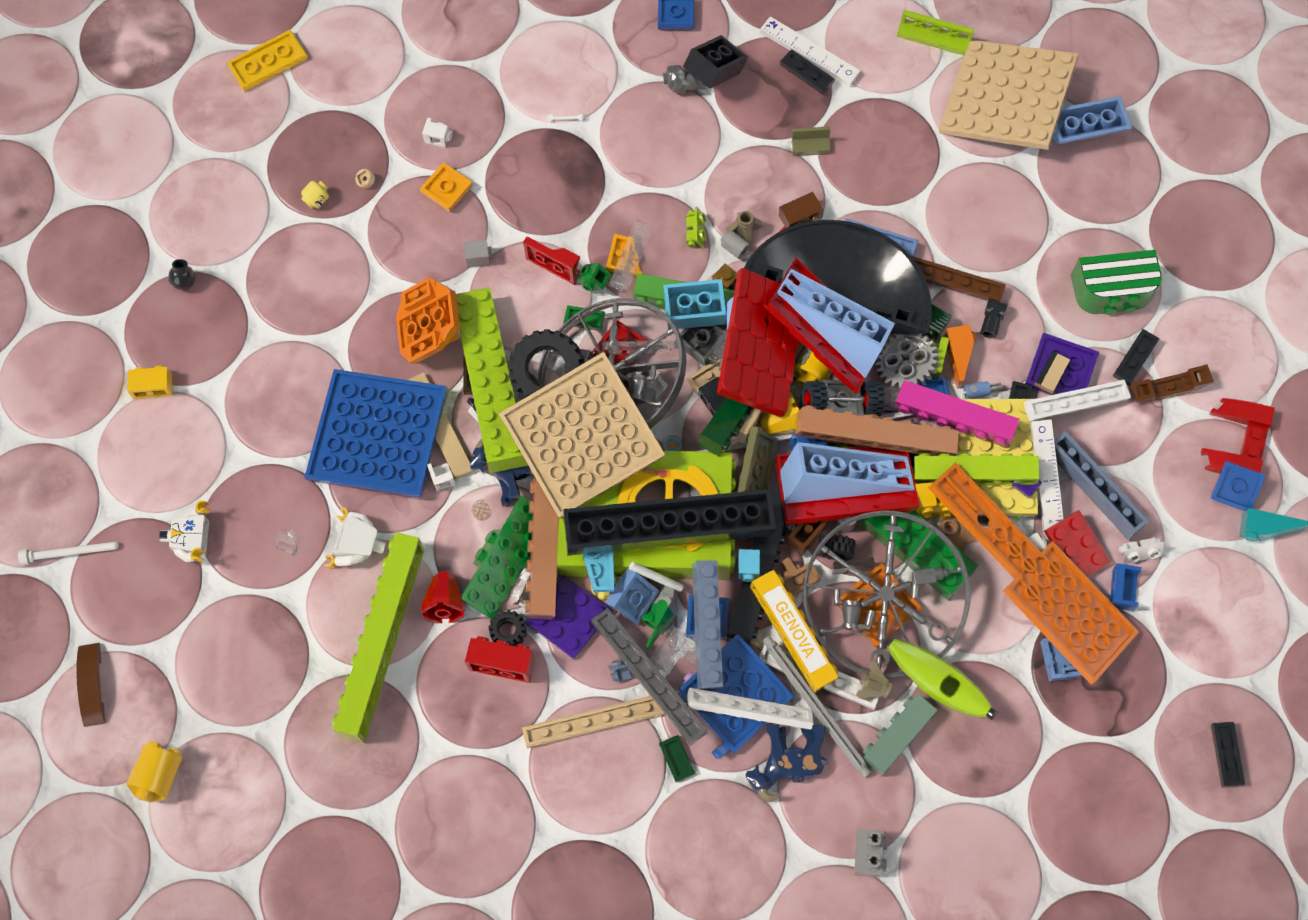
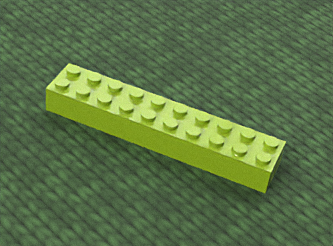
[456,287,528,473]
[332,532,425,744]

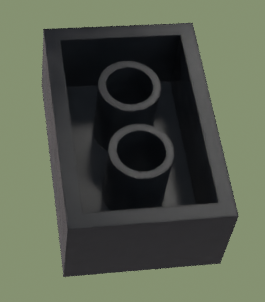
[683,35,748,89]

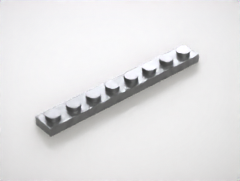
[591,608,708,746]

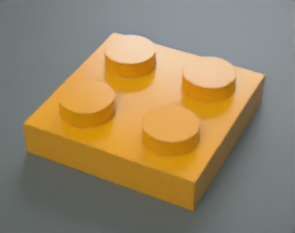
[420,162,473,212]

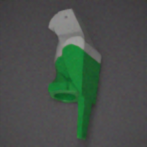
[642,583,678,650]

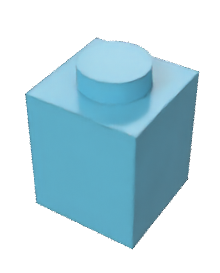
[738,549,760,582]

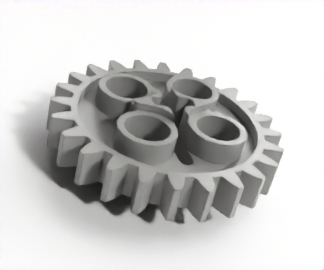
[875,334,940,390]

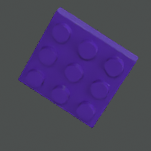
[1025,332,1099,395]
[525,575,611,660]

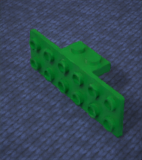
[461,496,533,619]

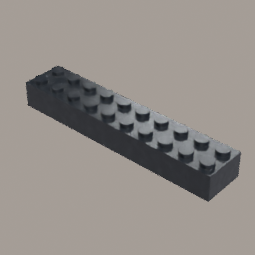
[563,489,776,556]

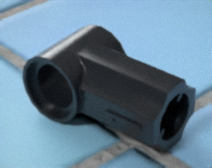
[980,298,1008,339]

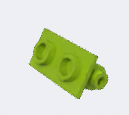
[686,206,706,248]

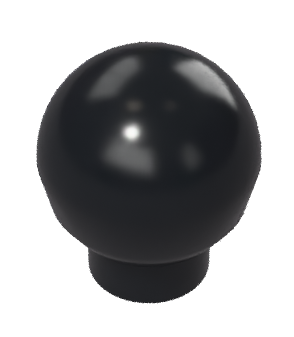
[168,259,195,290]

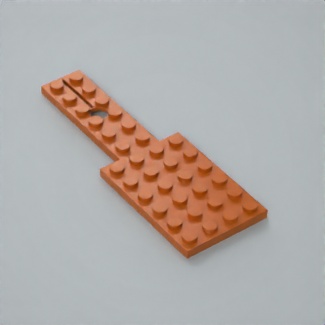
[928,462,1139,684]

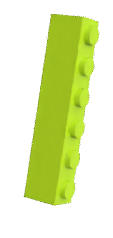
[914,453,1039,485]

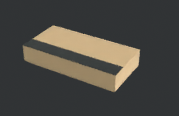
[1034,351,1070,394]

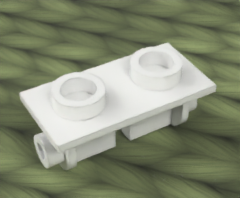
[1119,537,1164,564]
[511,568,530,608]

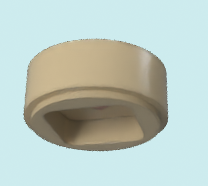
[355,169,375,189]

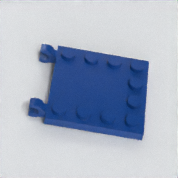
[676,634,794,759]

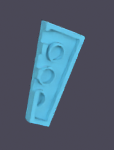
[583,552,615,593]

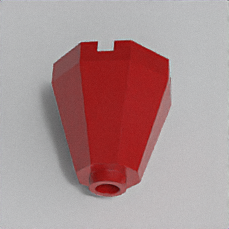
[421,571,465,624]

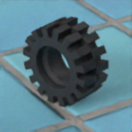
[818,534,856,561]
[488,610,527,647]

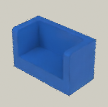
[1110,563,1142,612]

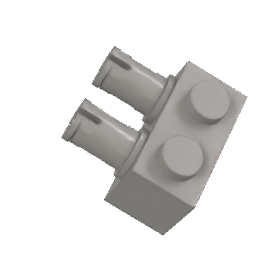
[854,829,888,877]

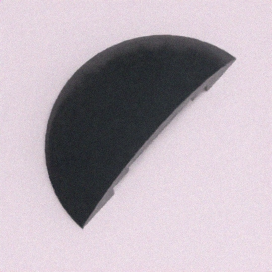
[744,220,932,335]

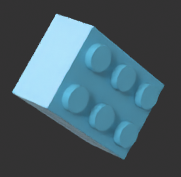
[663,279,726,329]

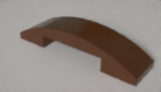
[1130,364,1214,402]
[76,643,105,727]

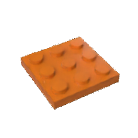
[838,563,923,648]

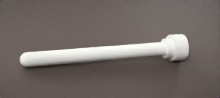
[18,542,119,566]

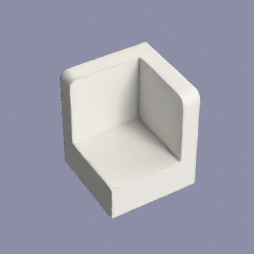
[427,463,455,491]

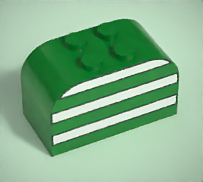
[1071,249,1162,315]

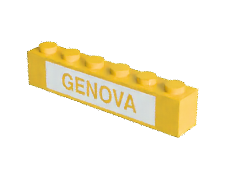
[750,570,838,693]

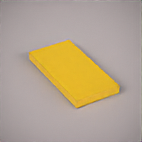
[226,29,308,92]

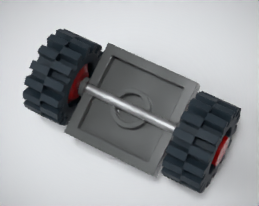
[800,380,886,416]

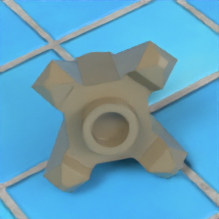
[726,211,762,244]
[856,660,893,699]

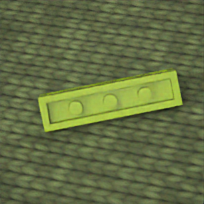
[896,10,974,55]

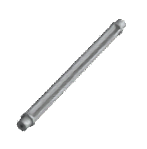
[763,635,871,777]

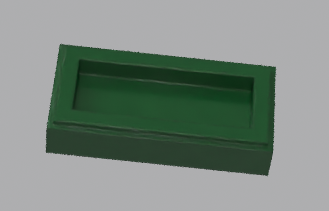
[659,735,695,783]

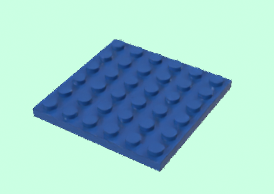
[304,369,448,498]

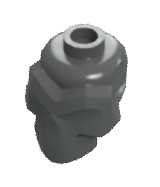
[663,65,697,93]

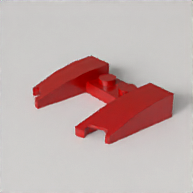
[1200,398,1275,474]

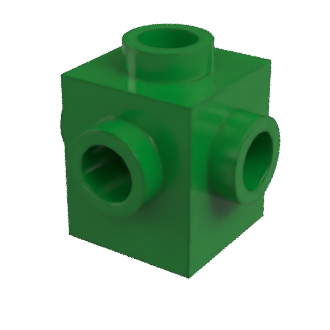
[577,263,611,292]

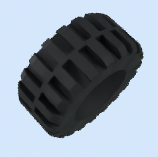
[508,329,585,398]

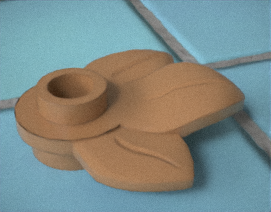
[938,516,977,552]

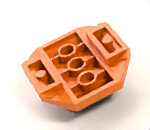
[396,277,460,364]

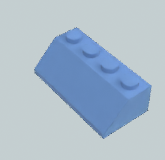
[1052,96,1132,144]

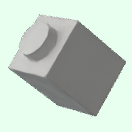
[464,239,493,268]

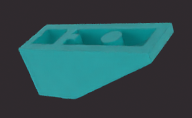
[1239,508,1308,542]

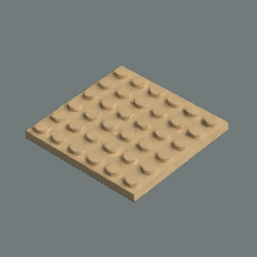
[939,40,1078,150]
[499,352,665,518]

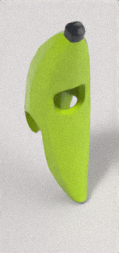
[887,638,997,720]

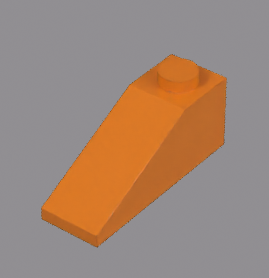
[944,325,976,389]

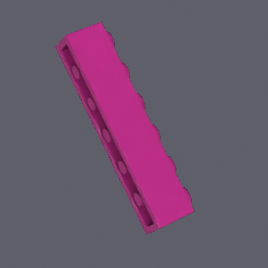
[895,380,1019,447]

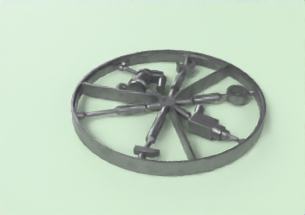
[537,298,686,429]
[803,511,970,677]

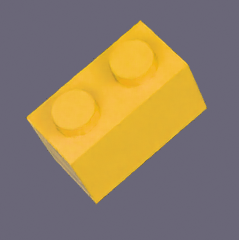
[127,365,172,399]

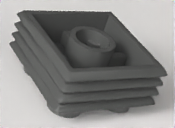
[676,325,727,366]

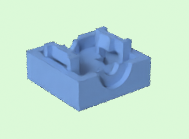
[605,568,659,625]
[1040,638,1083,682]

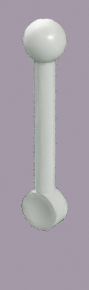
[547,114,585,123]

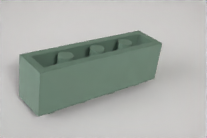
[863,694,937,776]

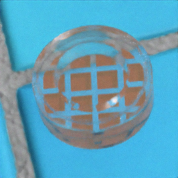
[471,500,492,521]

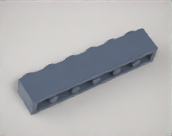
[1054,431,1149,540]
[692,560,723,689]

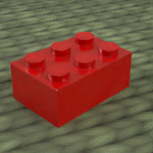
[465,636,535,683]

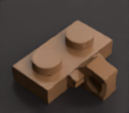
[781,557,821,596]

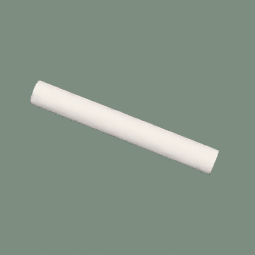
[629,562,684,592]

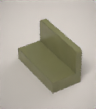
[791,127,830,156]

